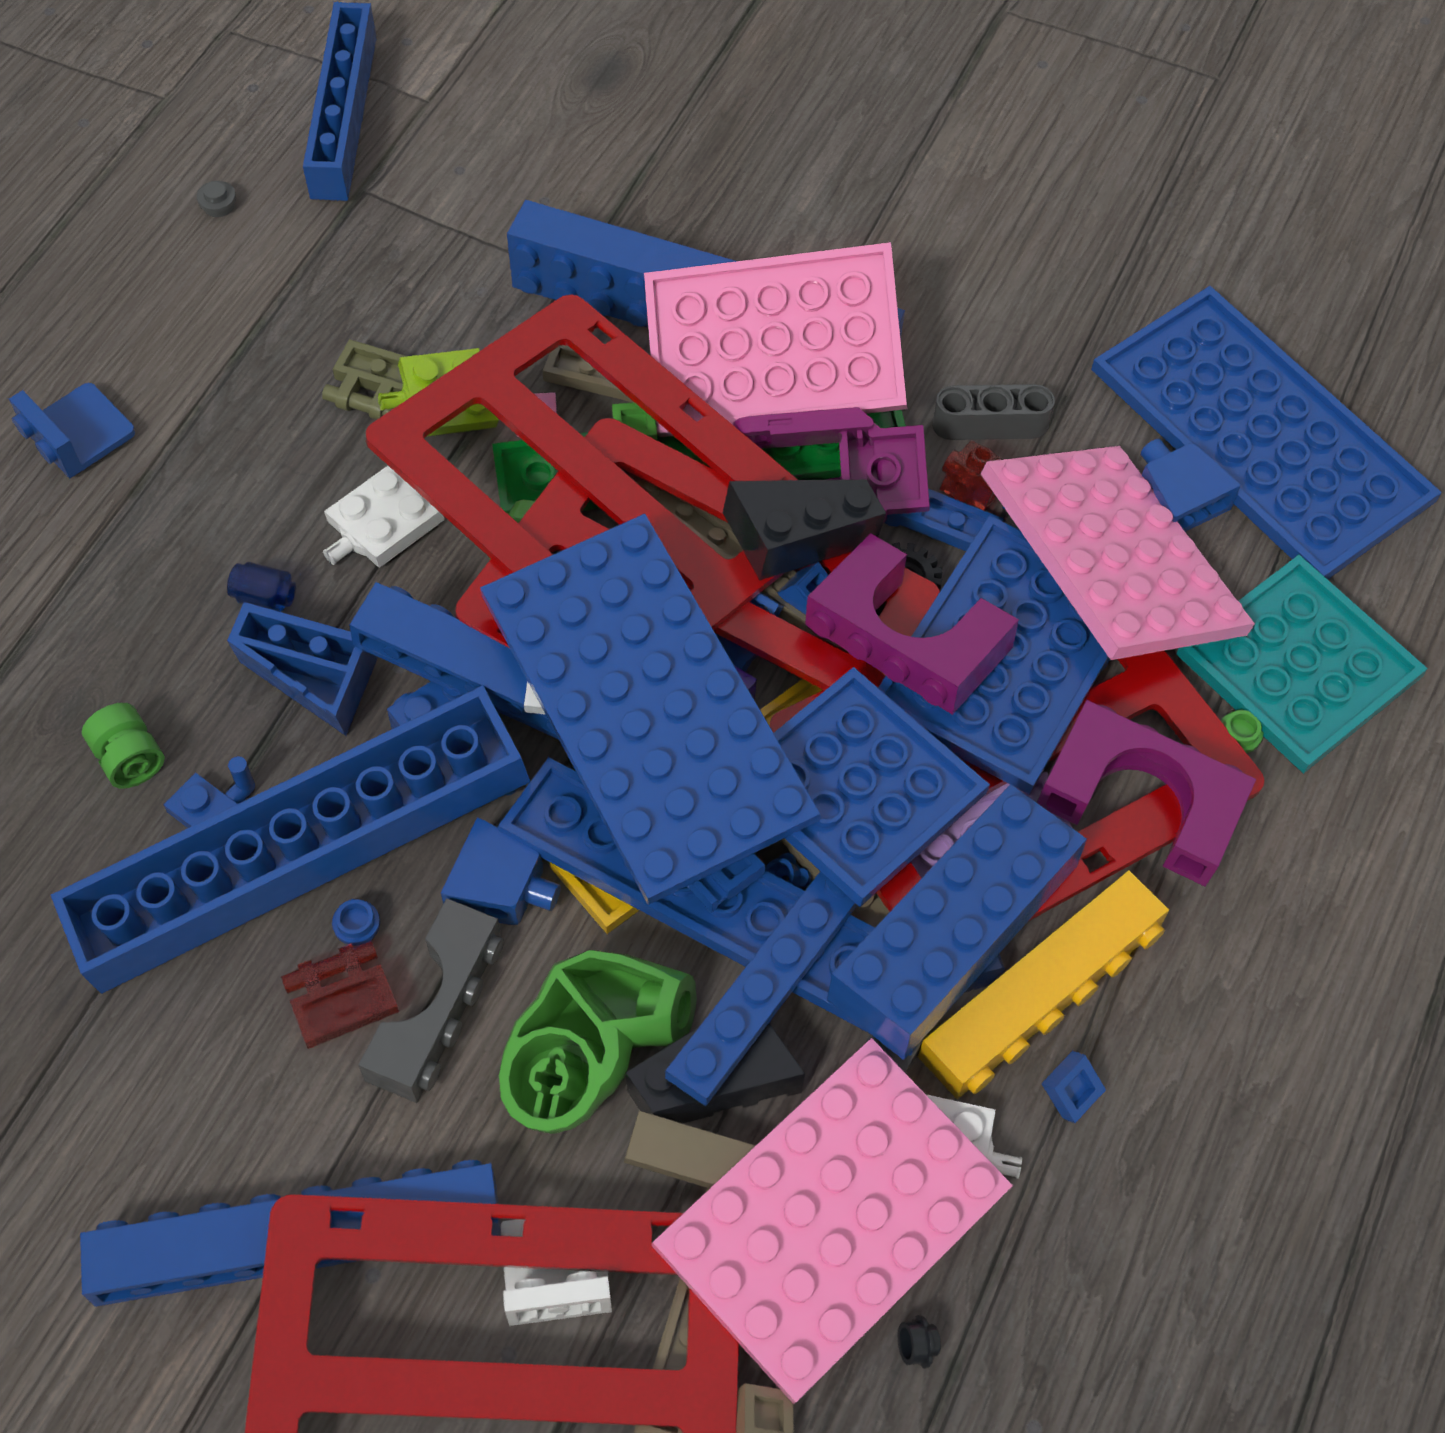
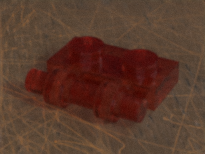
[281,941,399,1049]

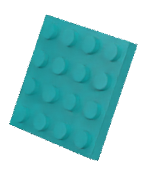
[1176,555,1428,774]

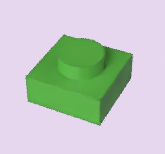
[612,402,657,440]

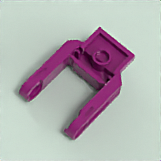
[733,407,930,525]

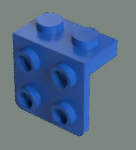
[9,383,135,479]

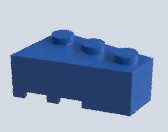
[227,602,378,736]

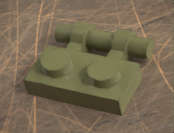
[322,339,407,420]

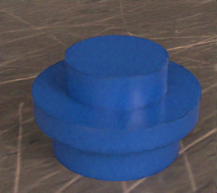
[332,899,380,946]

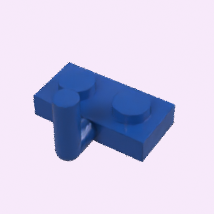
[163,756,255,828]

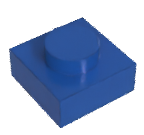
[1042,1050,1106,1123]

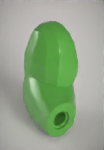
[499,950,697,1134]

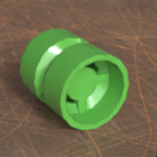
[81,703,165,789]

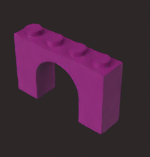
[805,533,1019,715]
[1036,700,1256,887]

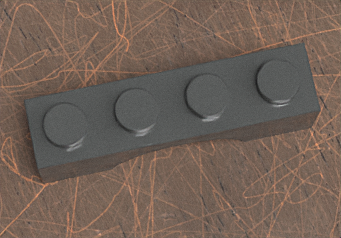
[358,898,504,1103]

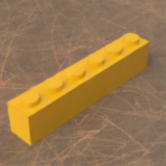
[918,870,1169,1100]

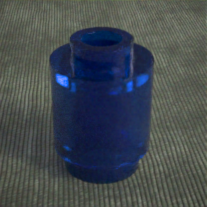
[227,562,296,612]

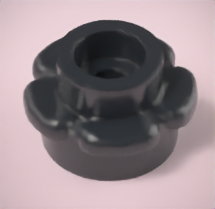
[897,1315,941,1369]

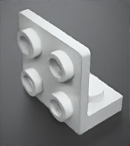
[500,1219,612,1326]

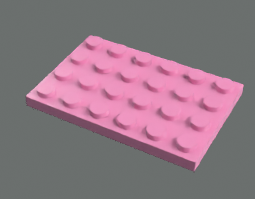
[644,242,907,437]
[981,446,1255,660]
[651,1038,1013,1404]

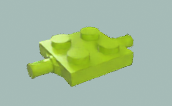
[378,348,499,436]

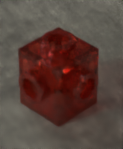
[939,440,1004,511]

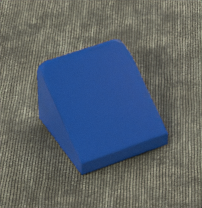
[777,562,828,615]

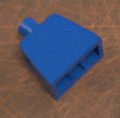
[1140,439,1241,532]
[441,818,561,925]

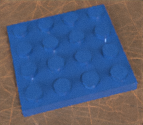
[774,667,990,907]

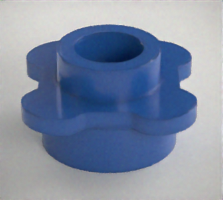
[765,853,811,889]

